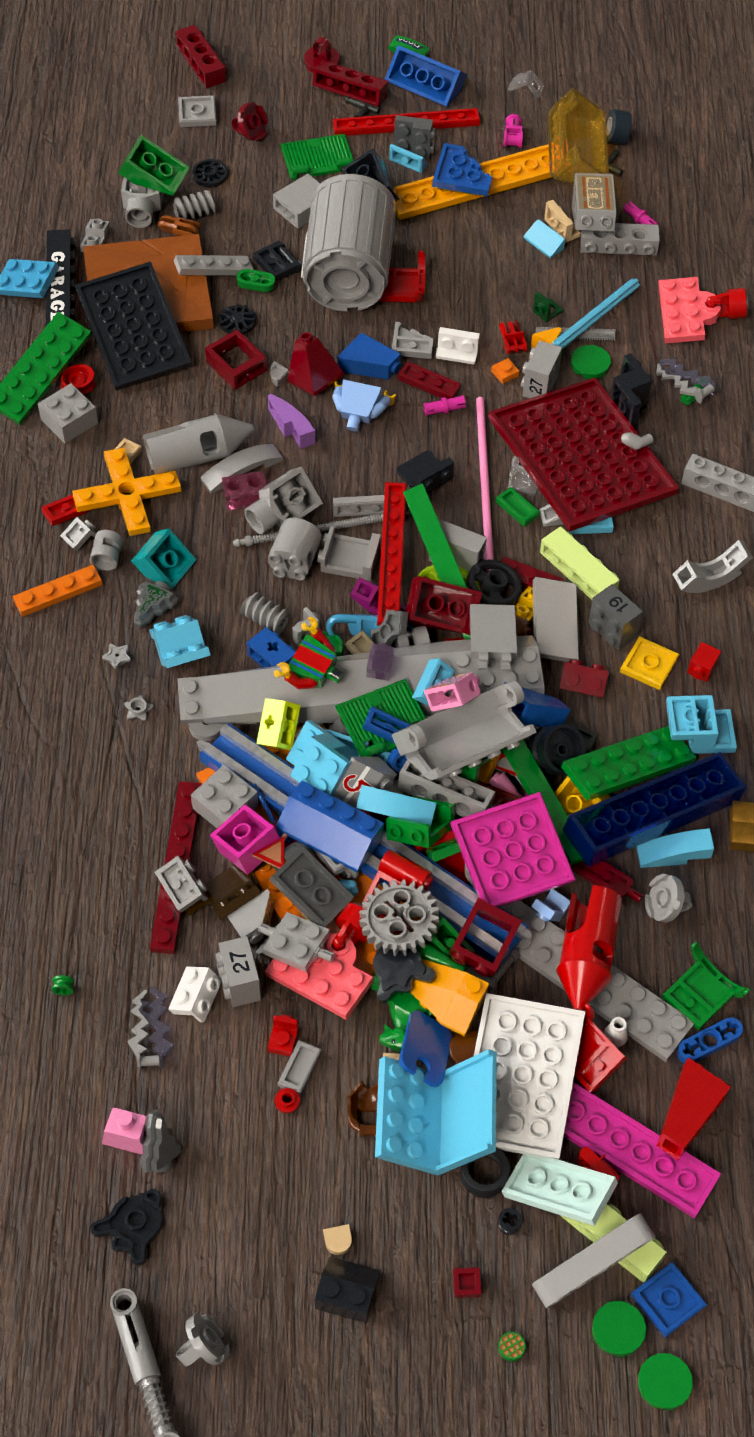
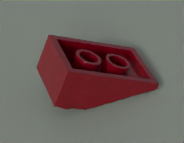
[405,576,482,635]

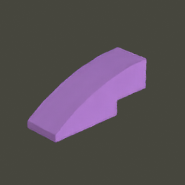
[268,394,315,449]

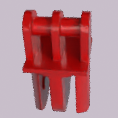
[499,320,527,354]
[577,1147,620,1192]

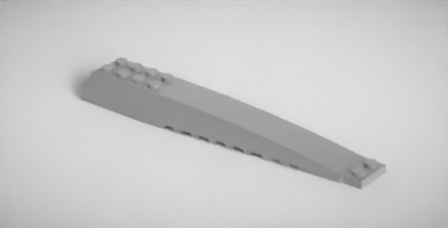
[177,635,544,725]

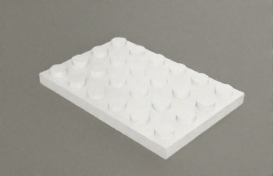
[474,993,585,1160]

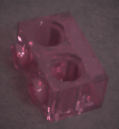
[222,471,267,510]

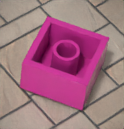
[210,804,280,875]

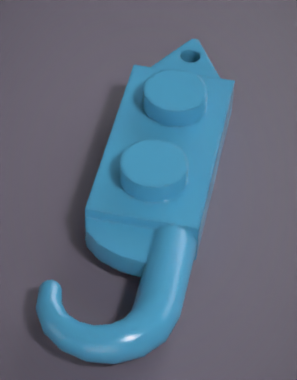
[326,614,414,638]

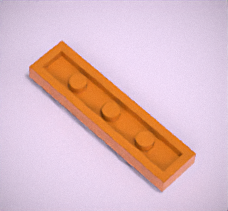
[13,565,102,617]

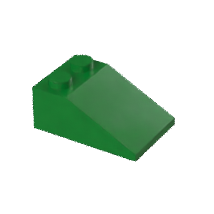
[118,135,190,195]

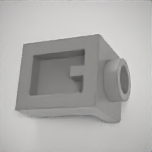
[60,517,96,551]
[292,607,320,646]

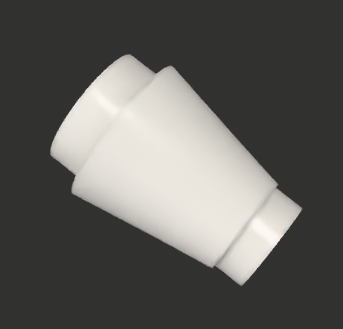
[604,1017,628,1047]

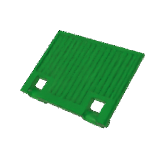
[280,134,354,180]
[335,678,426,757]

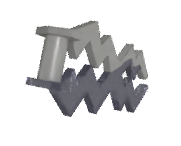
[656,358,717,404]
[127,987,173,1069]

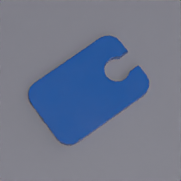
[399,1010,452,1087]

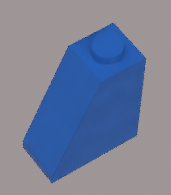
[337,333,401,380]
[504,682,570,727]

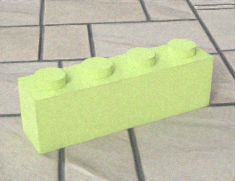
[540,526,620,600]
[561,1204,666,1283]

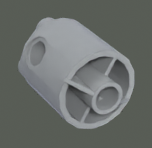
[268,518,322,581]

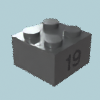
[588,584,643,651]

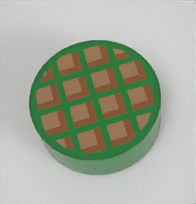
[498,1332,526,1362]

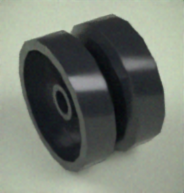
[527,724,586,777]

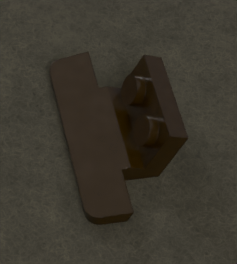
[186,861,268,920]

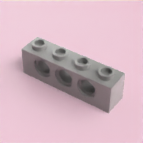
[580,223,659,255]
[681,454,754,512]
[398,760,495,817]

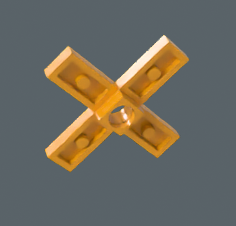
[72,448,181,536]

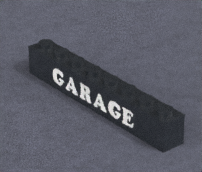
[45,229,76,327]

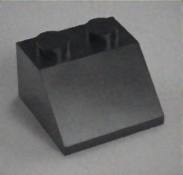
[314,1257,381,1323]

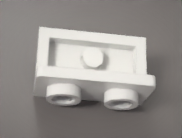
[168,967,221,1022]

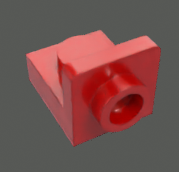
[267,1015,299,1057]

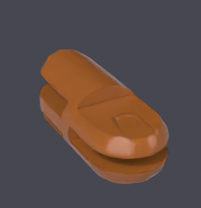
[158,215,201,236]

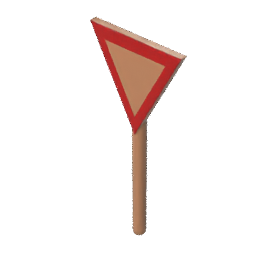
[252,833,287,869]

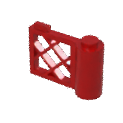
[361,849,434,935]

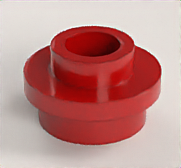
[275,1088,300,1113]

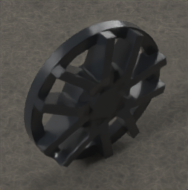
[219,303,256,334]

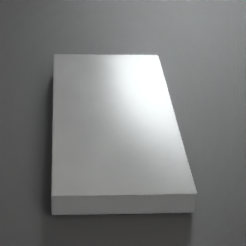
[533,577,579,662]

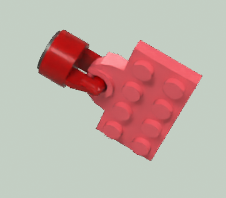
[658,277,749,344]
[264,903,374,1020]

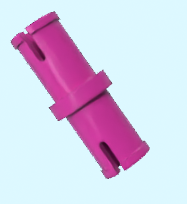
[623,201,659,225]
[423,395,466,416]

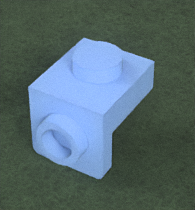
[531,889,570,922]

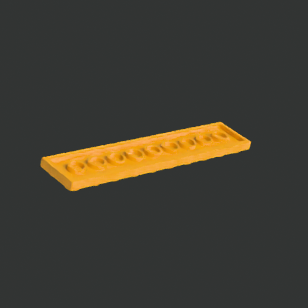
[395,142,572,220]

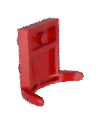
[378,250,426,302]
[574,1003,627,1094]

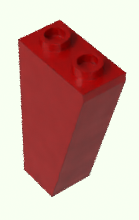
[656,1058,731,1161]

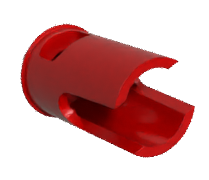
[556,885,622,1011]

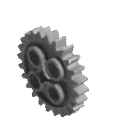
[359,879,440,956]

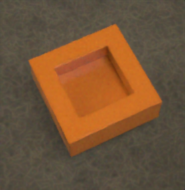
[491,358,519,384]

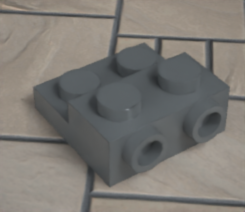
[394,115,436,159]

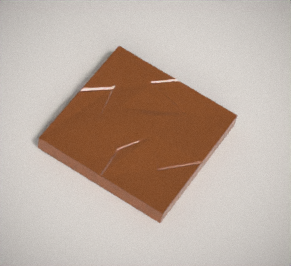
[83,234,214,342]

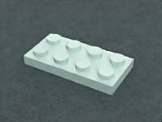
[502,1154,618,1226]

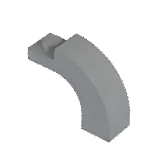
[673,540,753,593]

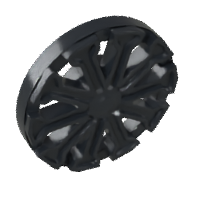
[192,159,228,188]

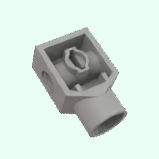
[121,178,164,228]
[244,467,323,534]

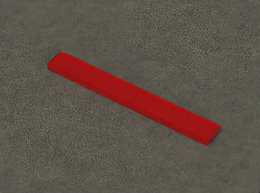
[333,108,480,136]
[377,482,406,626]

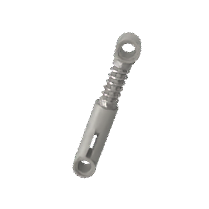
[110,1288,180,1437]

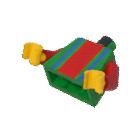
[274,617,344,690]

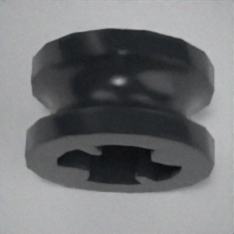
[497,1208,522,1235]

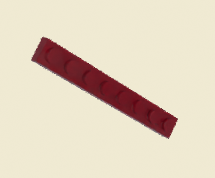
[150,781,202,954]

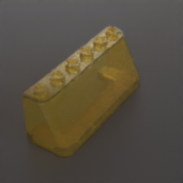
[548,88,609,184]

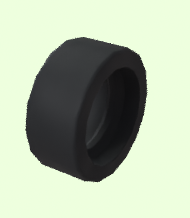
[460,1147,510,1198]

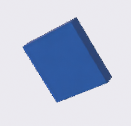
[631,1261,707,1338]

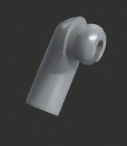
[621,432,653,450]

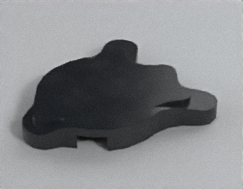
[373,934,436,1003]
[90,1189,163,1266]

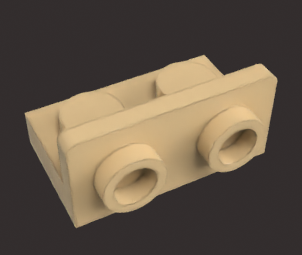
[544,200,580,243]

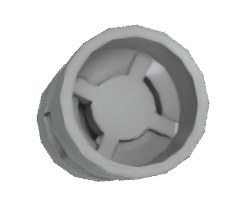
[89,530,123,571]
[394,626,430,648]

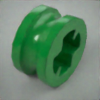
[51,975,75,996]

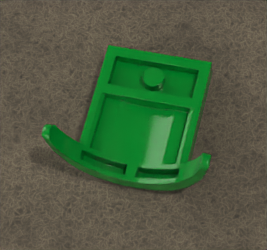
[662,942,750,1031]

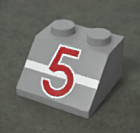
[333,757,397,811]

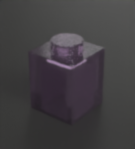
[366,643,394,681]

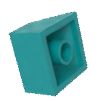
[131,528,197,589]

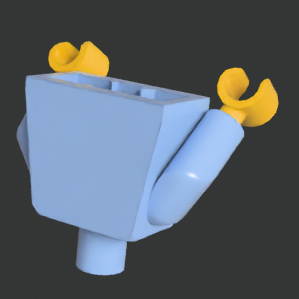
[333,380,396,431]

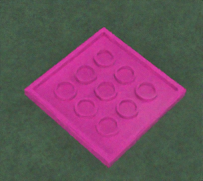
[450,792,576,908]

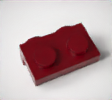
[559,659,609,698]

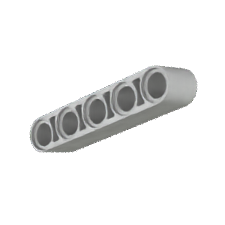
[532,1213,656,1309]

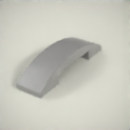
[201,444,283,494]

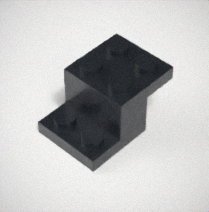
[610,353,652,430]

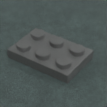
[269,846,354,927]

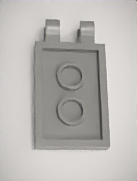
[469,604,517,671]

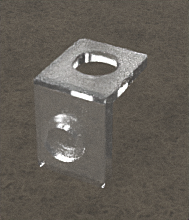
[508,70,544,98]
[508,457,538,496]

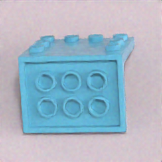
[375,1049,497,1176]

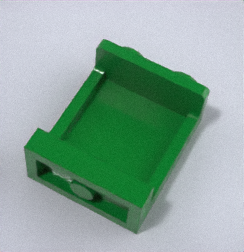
[386,796,455,848]

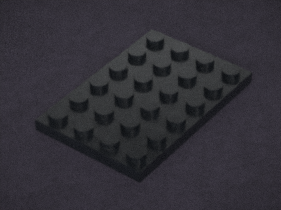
[75,261,192,391]

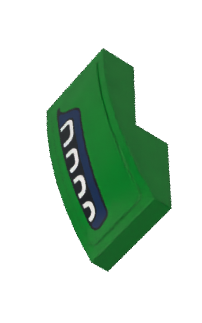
[387,35,429,56]

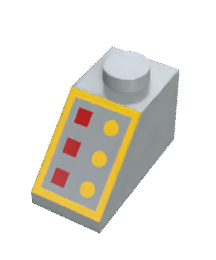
[227,889,275,944]

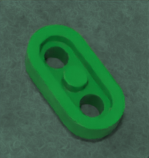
[237,269,275,292]

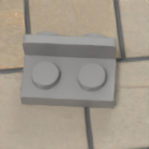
[155,856,208,912]

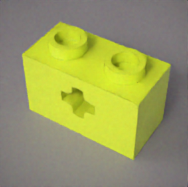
[256,698,301,750]

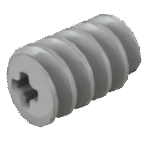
[173,190,215,219]
[240,592,288,635]

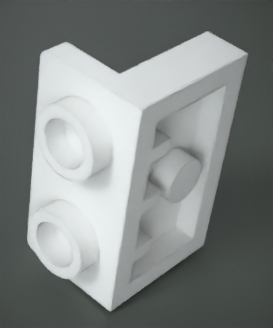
[436,327,480,364]

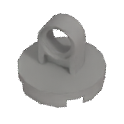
[645,874,692,923]
[176,1312,230,1367]

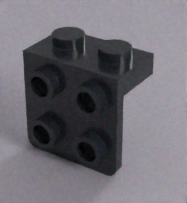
[396,451,454,493]

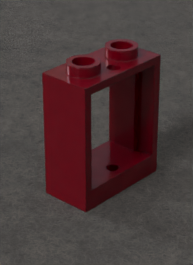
[205,330,267,390]
[448,897,522,977]

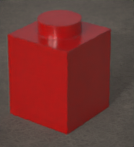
[687,642,721,682]

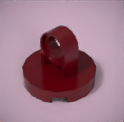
[304,37,340,73]
[231,102,268,141]

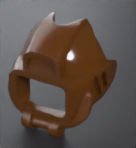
[347,1081,378,1137]

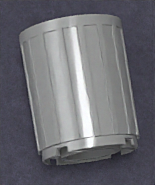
[303,174,396,312]

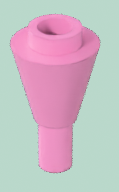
[489,772,523,801]

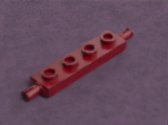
[570,851,644,903]

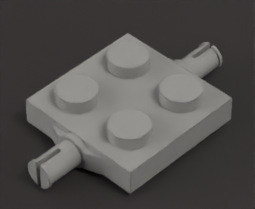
[258,912,336,972]

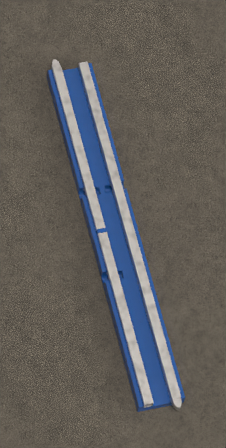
[197,723,532,967]

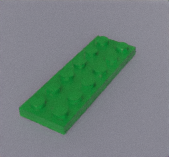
[0,312,92,425]
[561,725,697,801]

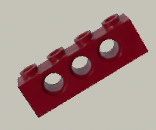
[175,25,227,88]
[312,60,389,107]

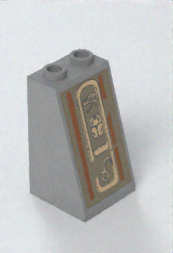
[572,173,616,231]

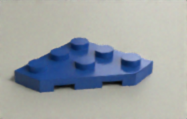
[432,143,492,196]

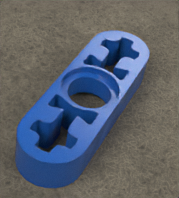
[677,1018,743,1064]

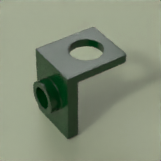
[533,292,563,323]

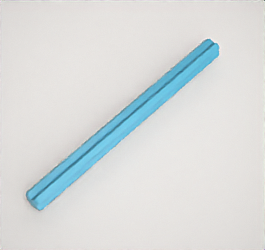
[552,278,640,349]

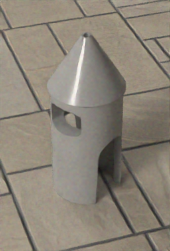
[143,413,254,475]

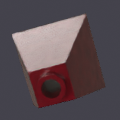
[287,332,344,396]

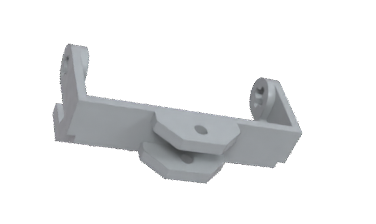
[391,681,537,781]

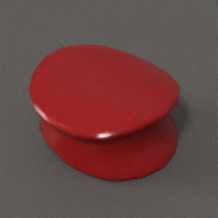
[60,364,95,395]

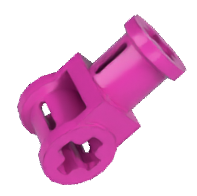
[503,114,523,148]

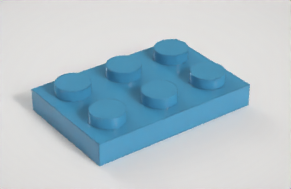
[0,259,59,298]

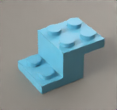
[149,615,210,668]
[666,695,737,754]
[286,720,351,796]

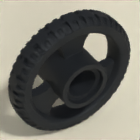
[466,559,522,605]

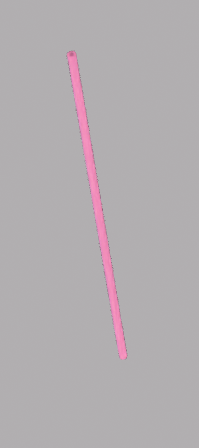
[476,397,494,574]

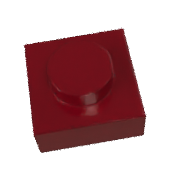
[452,1268,481,1298]

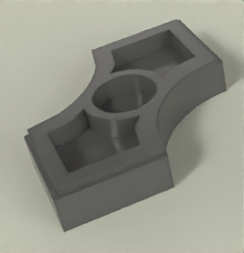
[370,610,408,650]

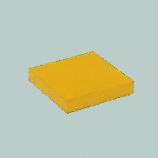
[620,636,679,690]

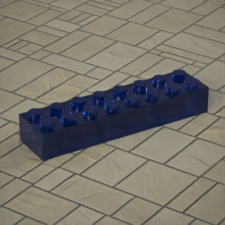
[563,752,747,867]

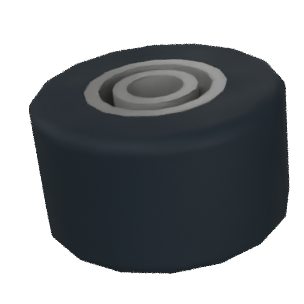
[604,109,632,145]

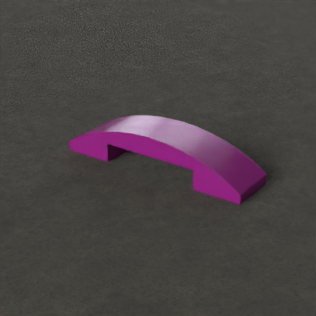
[350,577,432,635]

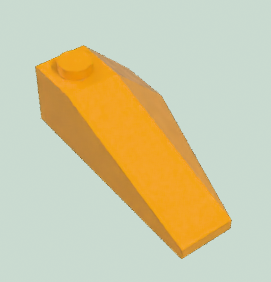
[411,959,489,1036]

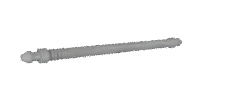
[233,513,383,547]

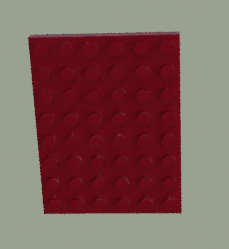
[488,377,679,532]

